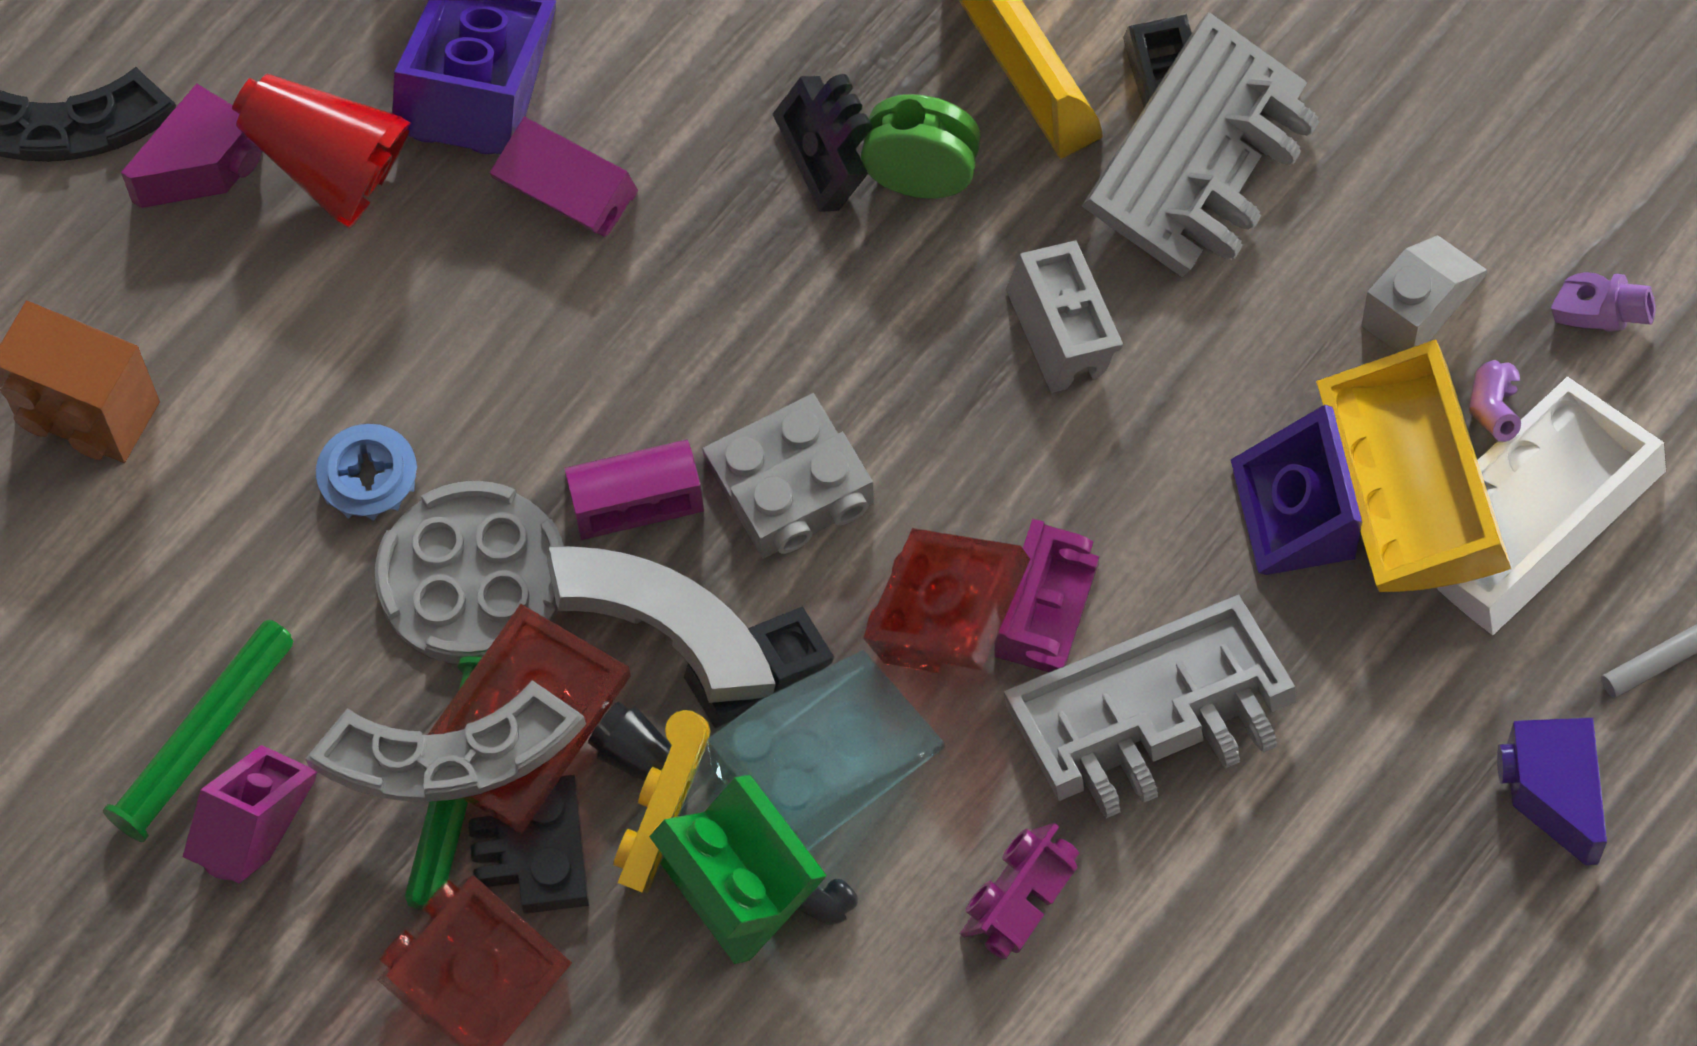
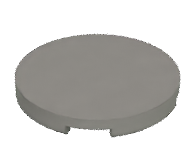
[375,481,564,664]

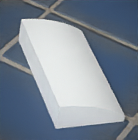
[1437,377,1666,635]

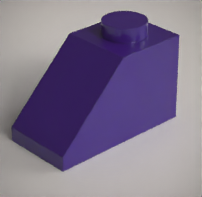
[1497,718,1607,865]

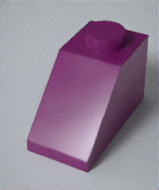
[121,83,262,208]
[182,745,317,884]

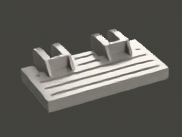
[1082,12,1320,277]
[1004,594,1297,818]

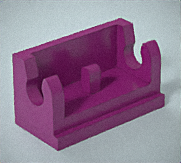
[489,116,638,237]
[994,518,1099,673]

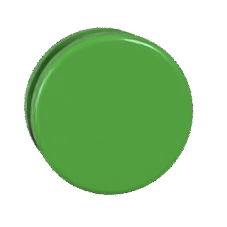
[861,94,981,199]

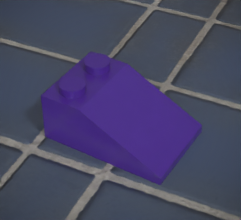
[392,0,556,154]

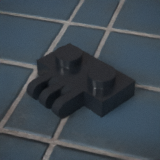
[772,74,872,212]
[468,774,589,914]

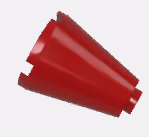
[232,73,411,229]

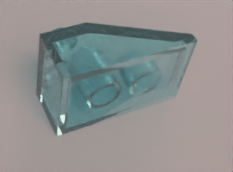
[707,650,945,851]

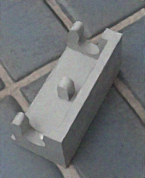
[1006,240,1123,393]

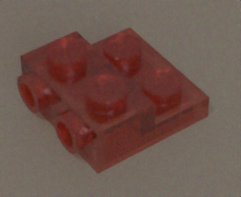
[863,528,1031,673]
[377,875,572,1046]

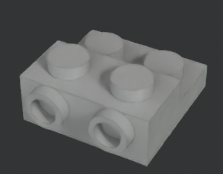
[702,393,874,559]

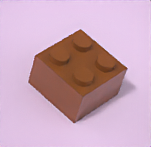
[0,300,160,463]

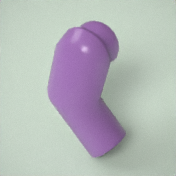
[1469,360,1521,442]

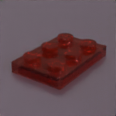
[428,604,631,834]

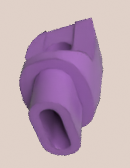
[1551,272,1656,332]

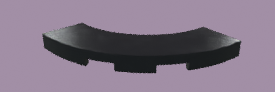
[0,67,176,162]

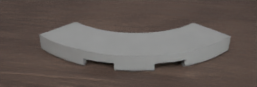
[547,547,775,703]
[305,680,586,802]

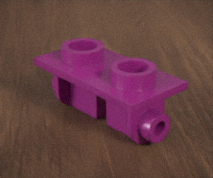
[959,823,1079,959]

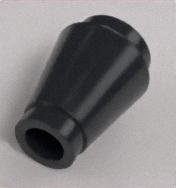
[588,701,672,782]

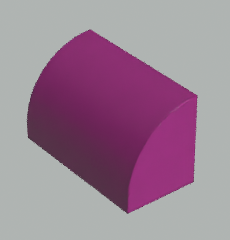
[564,439,704,540]

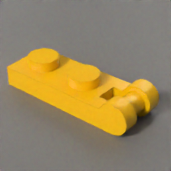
[613,710,710,893]

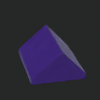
[1230,405,1362,575]

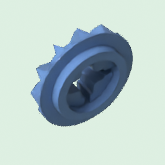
[316,424,418,521]

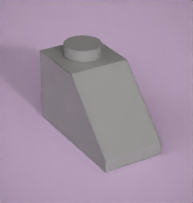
[1361,235,1487,352]

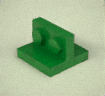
[649,775,827,964]

